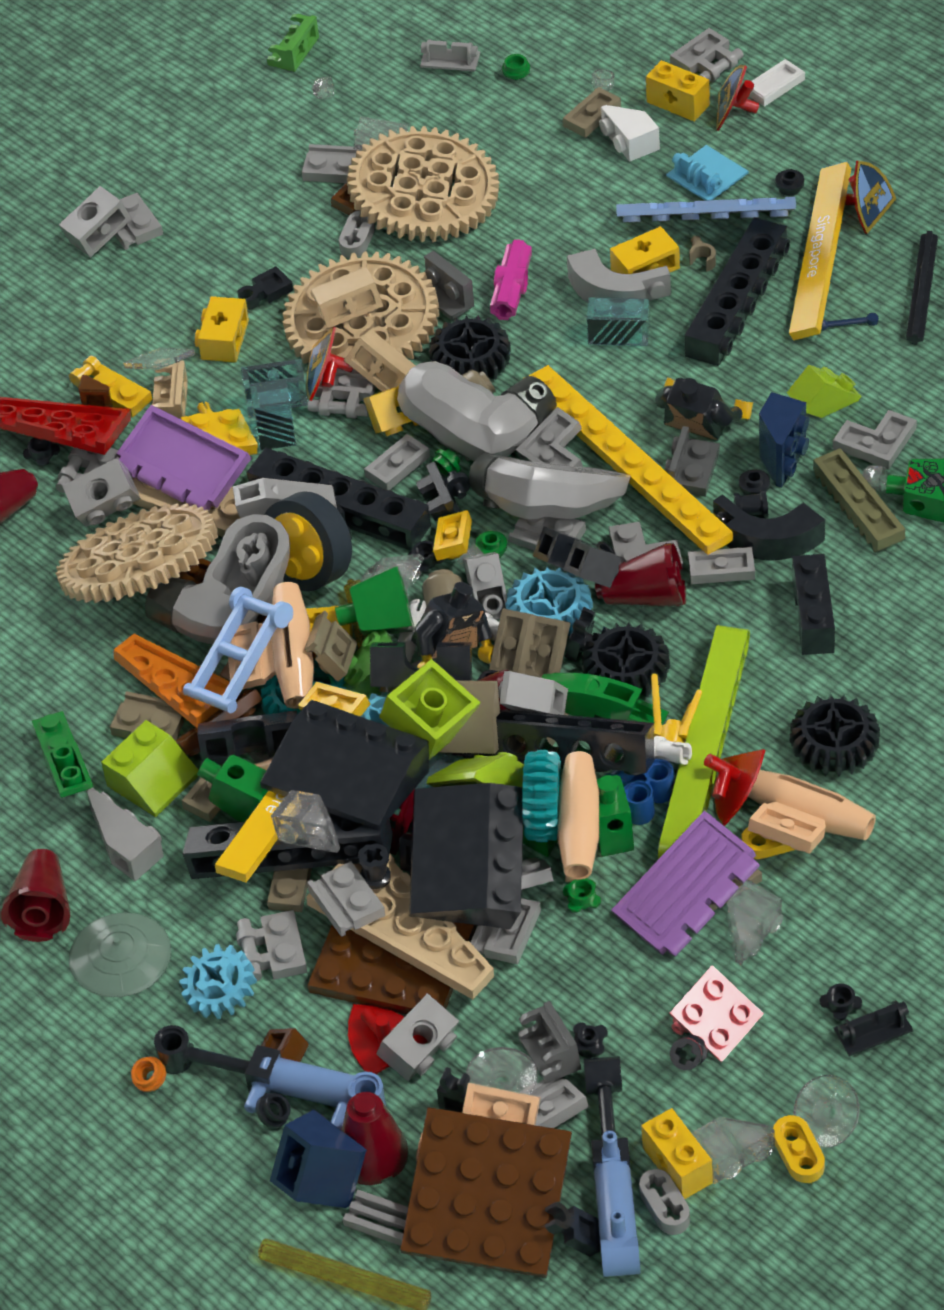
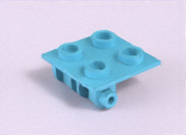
[666,145,749,201]

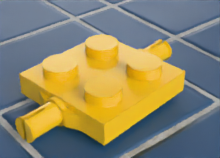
[181,402,258,455]

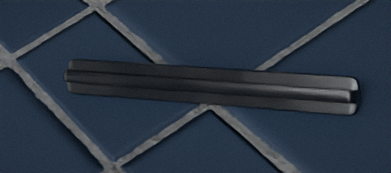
[906,231,938,345]

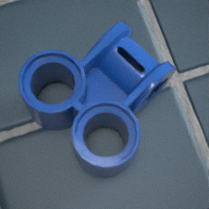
[602,759,675,825]

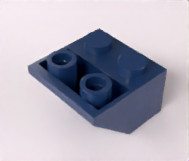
[759,392,810,488]
[270,1110,367,1208]

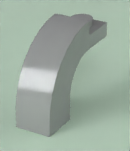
[567,249,671,313]

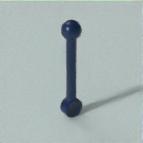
[821,313,879,331]

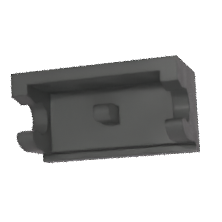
[518,1001,581,1084]

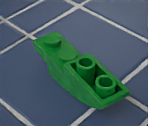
[541,673,669,725]
[32,711,93,798]

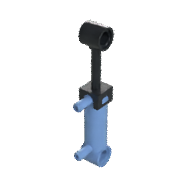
[154,1025,386,1130]
[584,1056,641,1277]

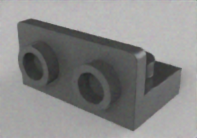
[424,251,474,320]
[665,426,720,497]

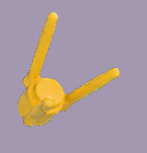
[651,673,702,743]

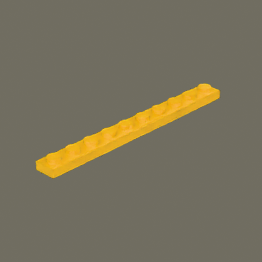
[523,365,733,555]

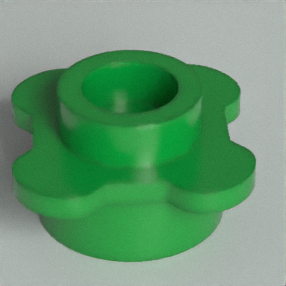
[563,878,601,913]

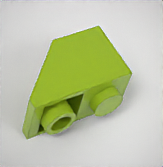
[787,365,862,418]

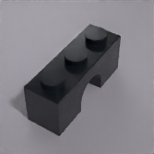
[533,526,622,588]
[792,554,835,655]
[370,642,472,692]
[198,710,297,764]

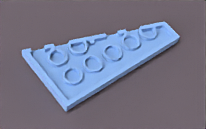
[616,197,796,222]

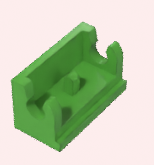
[267,14,319,72]

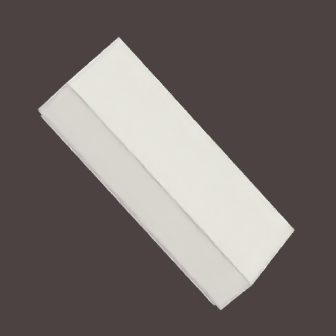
[749,59,805,107]

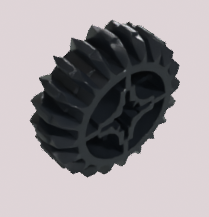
[429,315,511,380]
[582,622,670,698]
[789,693,880,777]

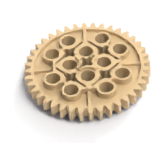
[347,126,499,242]
[283,251,439,369]
[56,503,218,603]

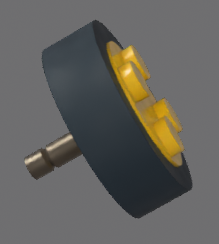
[264,491,352,591]

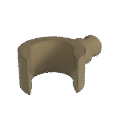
[689,235,716,272]

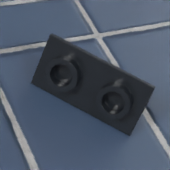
[833,1000,913,1056]

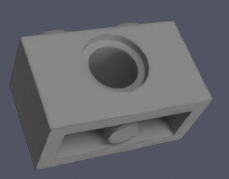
[59,186,132,258]
[62,458,141,527]
[376,993,459,1082]

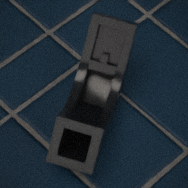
[713,494,825,560]

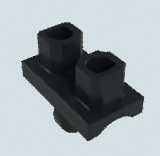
[416,462,470,522]

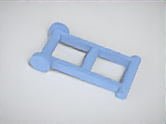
[183,586,293,713]

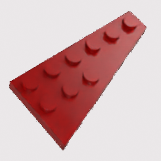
[0,397,131,455]

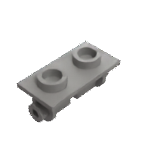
[420,39,480,72]

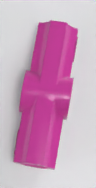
[490,240,532,320]

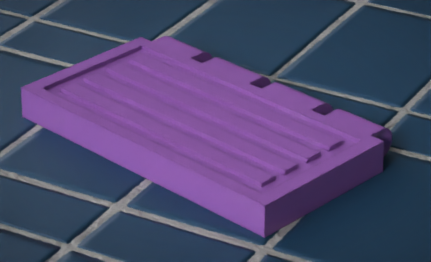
[116,405,251,511]
[611,810,760,957]

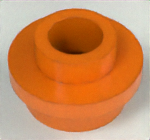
[131,1057,166,1092]

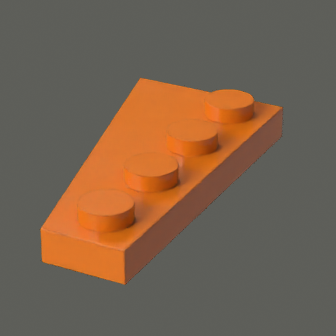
[114,634,230,728]

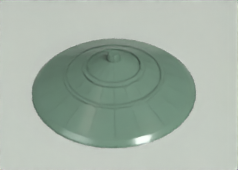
[69,913,171,997]

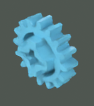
[180,944,257,1019]

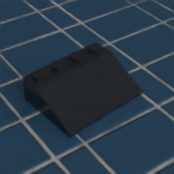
[260,699,429,830]
[409,783,523,929]

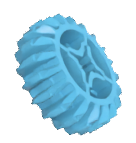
[505,566,593,636]

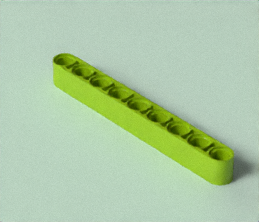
[658,625,750,859]

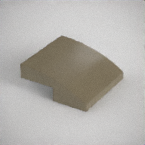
[489,608,571,678]
[439,680,500,754]

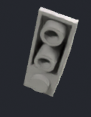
[233,478,337,518]
[86,788,164,881]

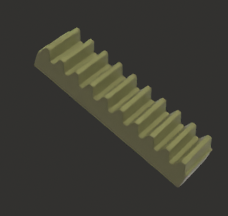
[813,448,906,553]

